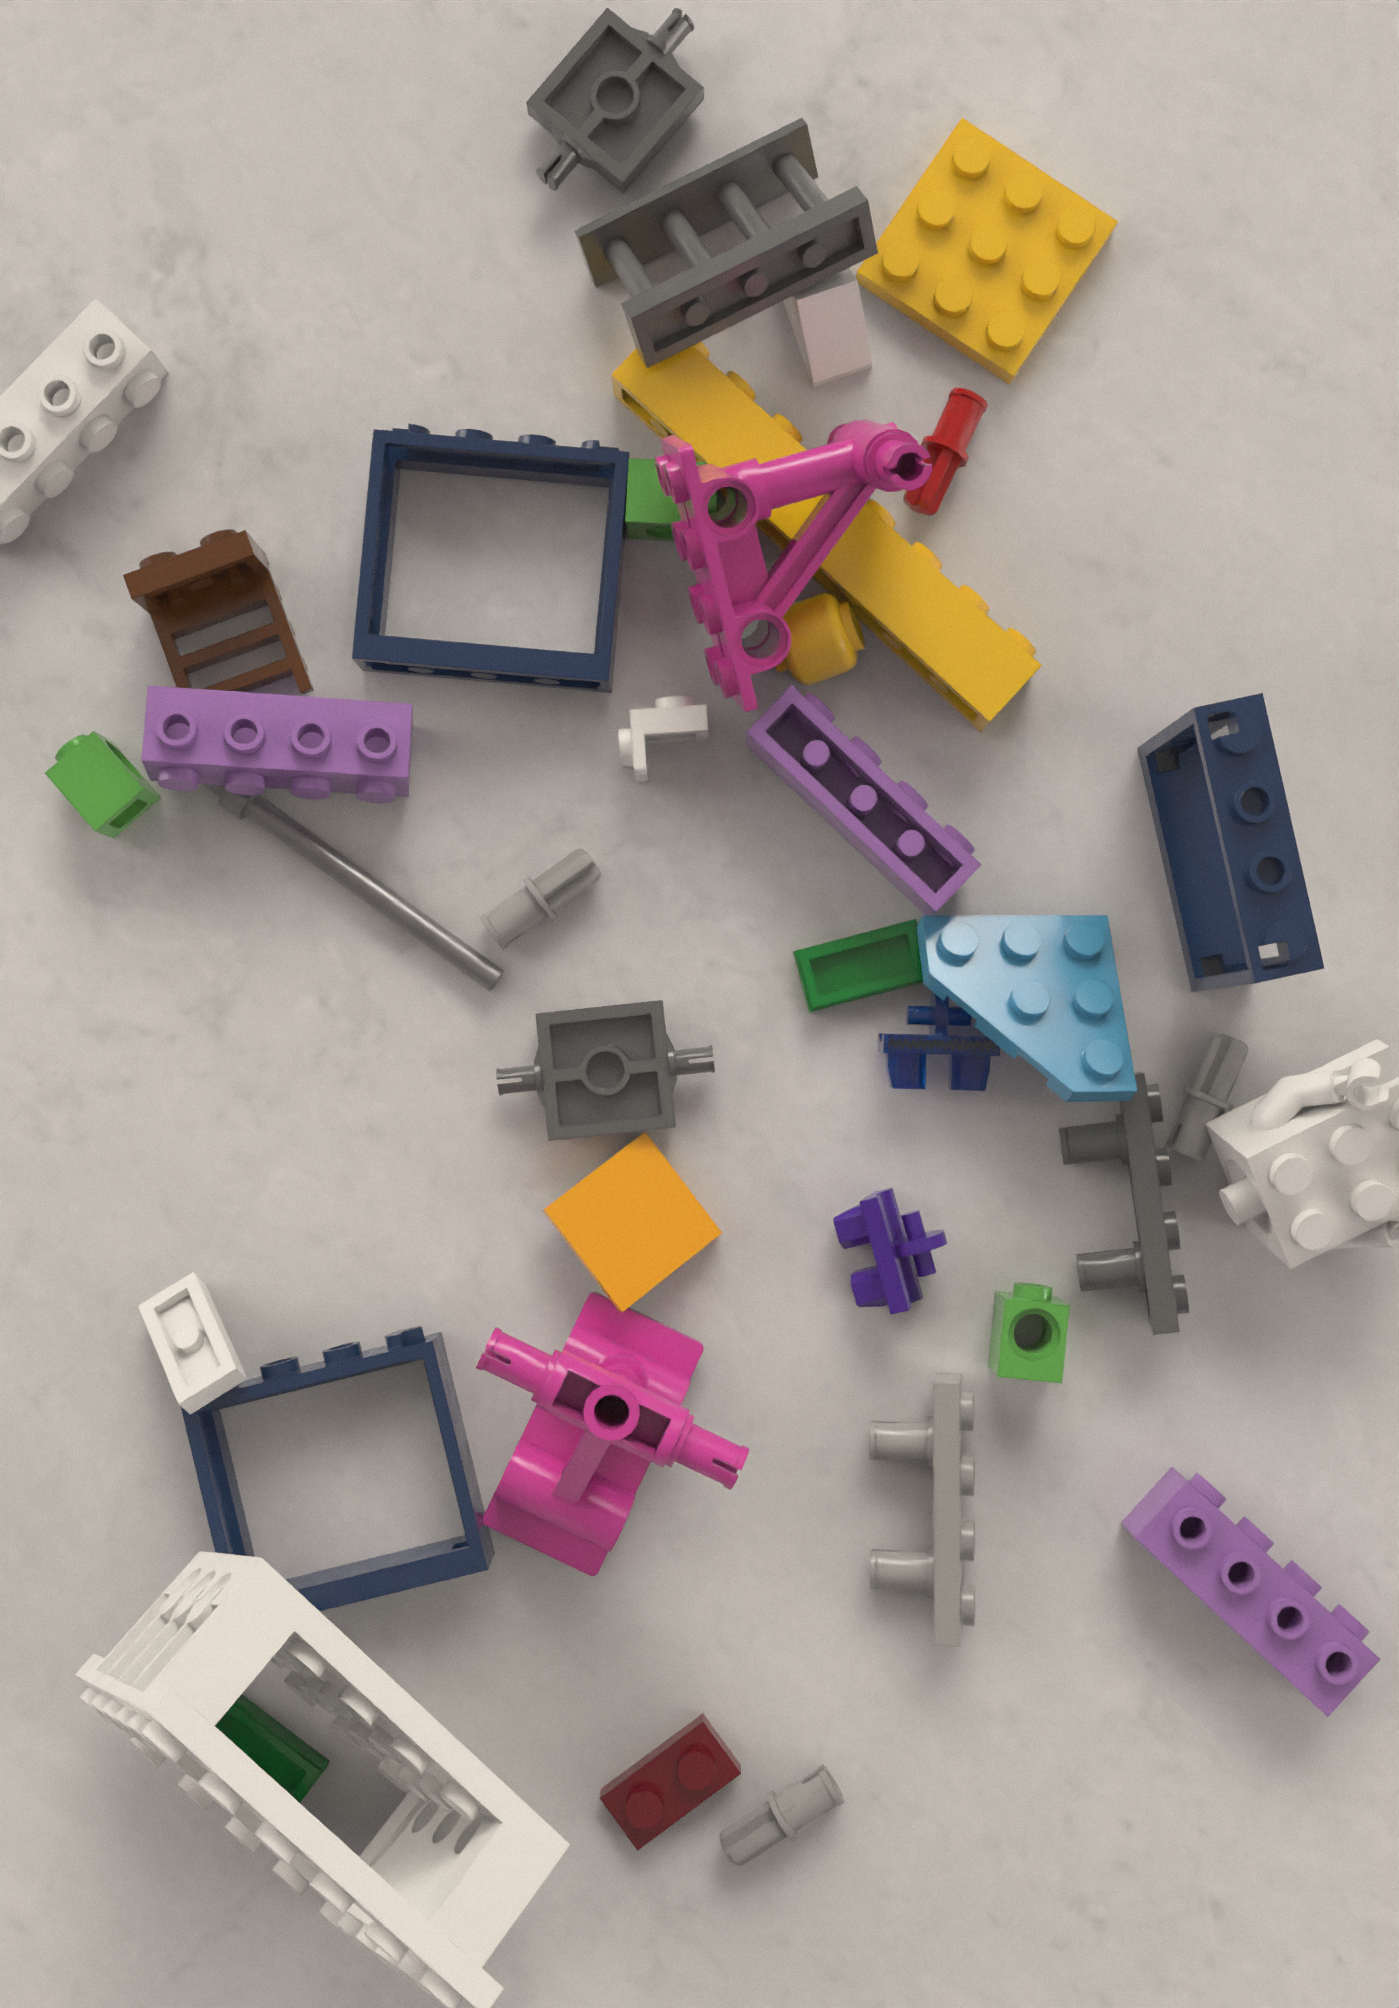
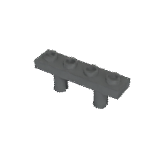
[1059,1072,1189,1335]

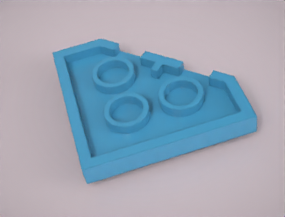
[917,915,1137,1102]

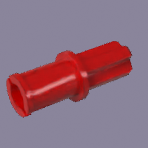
[903,387,988,516]

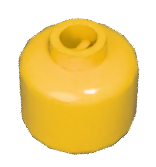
[775,592,866,686]

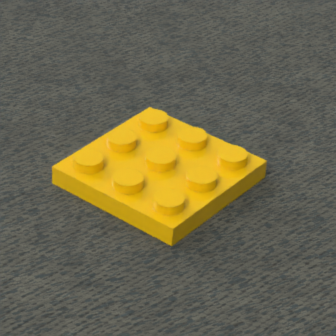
[856,118,1118,385]

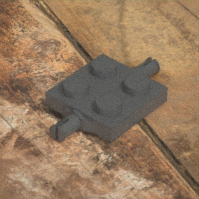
[526,7,704,194]
[496,1000,715,1141]

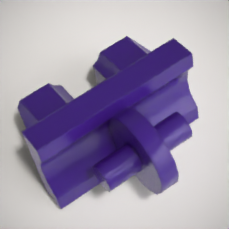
[833,1187,947,1315]

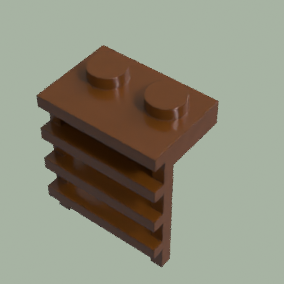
[123,529,314,695]

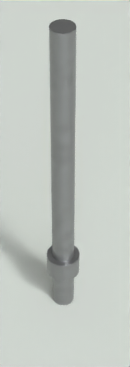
[202,784,505,991]

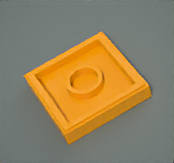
[542,1132,722,1312]

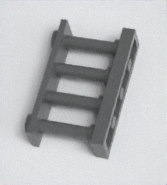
[574,118,878,368]

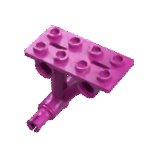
[654,419,932,712]
[476,1292,749,1576]

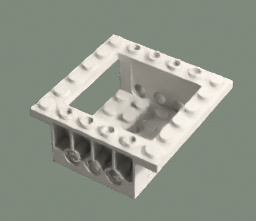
[75,1551,570,2008]

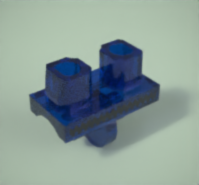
[878,992,1000,1091]

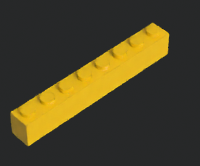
[611,341,1042,732]

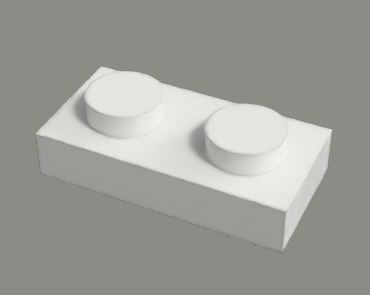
[138,1272,247,1414]

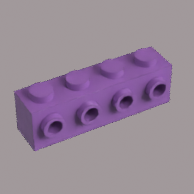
[141,685,413,804]
[745,685,982,915]
[1121,1467,1380,1717]

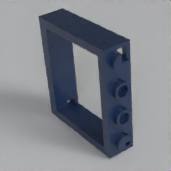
[352,423,630,693]
[1137,693,1325,992]
[181,1326,495,1611]

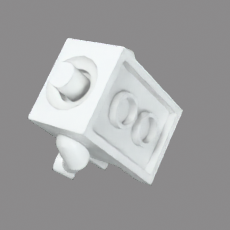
[1205,1039,1399,1269]

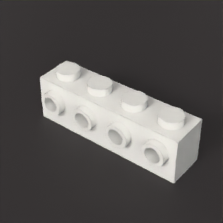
[0,298,169,546]

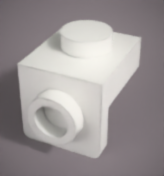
[619,696,708,782]

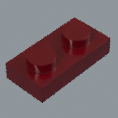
[600,1713,741,1851]

